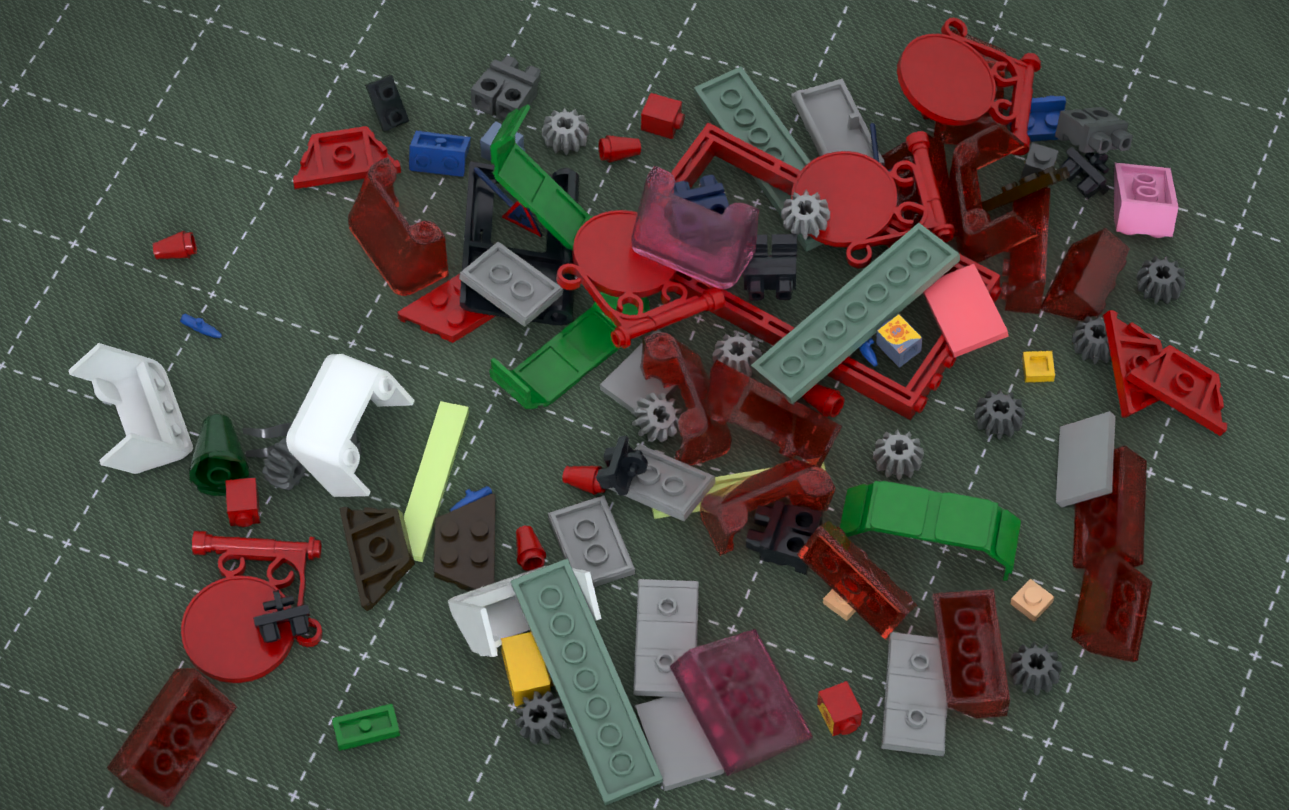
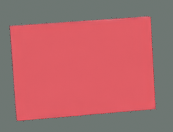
[923,264,1009,358]

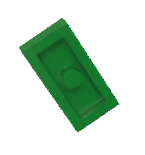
[332,704,400,751]

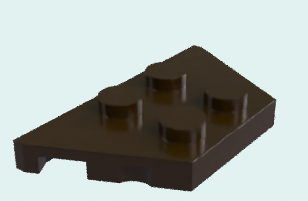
[974,166,1071,215]
[434,494,496,592]
[339,507,415,611]

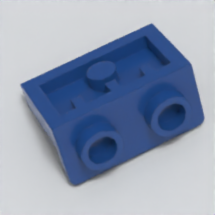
[1008,96,1066,142]
[409,131,471,177]

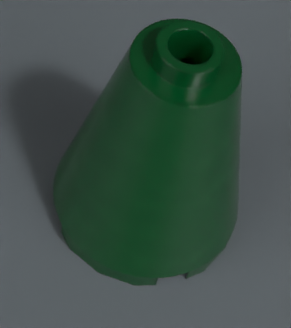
[189,414,249,496]

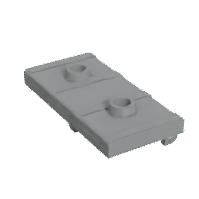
[791,78,884,166]
[633,579,699,698]
[881,632,951,757]

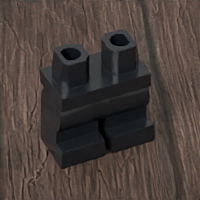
[742,234,797,301]
[746,500,823,575]

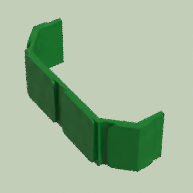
[490,104,637,251]
[489,292,650,409]
[837,481,1021,581]

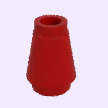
[598,135,641,163]
[153,230,197,259]
[802,384,845,417]
[562,466,606,495]
[516,526,546,571]

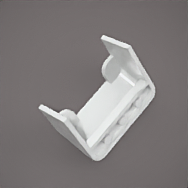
[68,343,193,474]
[286,354,415,497]
[448,565,601,657]

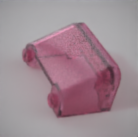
[631,166,759,289]

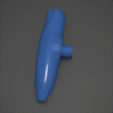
[180,313,222,338]
[859,338,878,366]
[450,486,493,512]

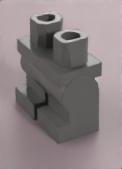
[471,55,541,121]
[1055,107,1133,154]

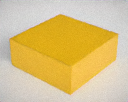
[1022,351,1055,383]

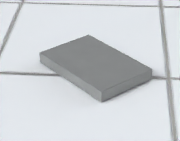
[459,242,563,327]
[600,330,701,413]
[1056,411,1115,507]
[609,444,715,521]
[548,495,635,587]
[635,695,724,791]

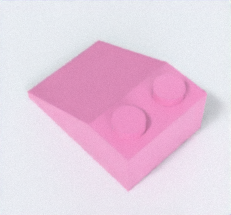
[1114,163,1179,238]

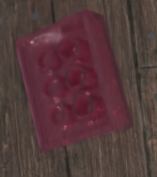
[670,629,813,776]

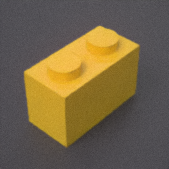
[501,632,554,706]

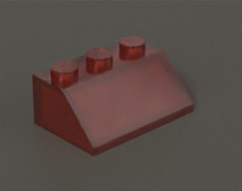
[1040,228,1130,321]
[1071,552,1153,662]

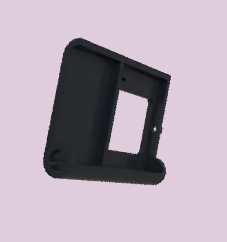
[460,161,580,326]

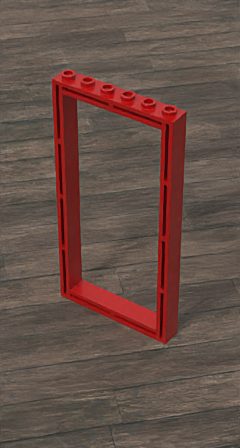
[641,122,1002,421]

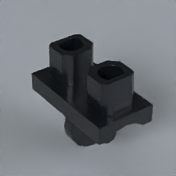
[365,74,409,132]
[1059,147,1110,199]
[596,435,648,496]
[253,590,310,644]

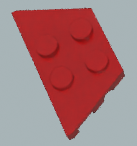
[293,126,401,189]
[397,274,496,343]
[1103,310,1163,418]
[1125,345,1227,436]

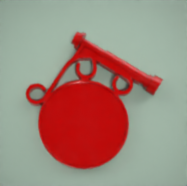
[897,18,1041,155]
[791,131,955,268]
[556,210,725,349]
[181,531,323,683]

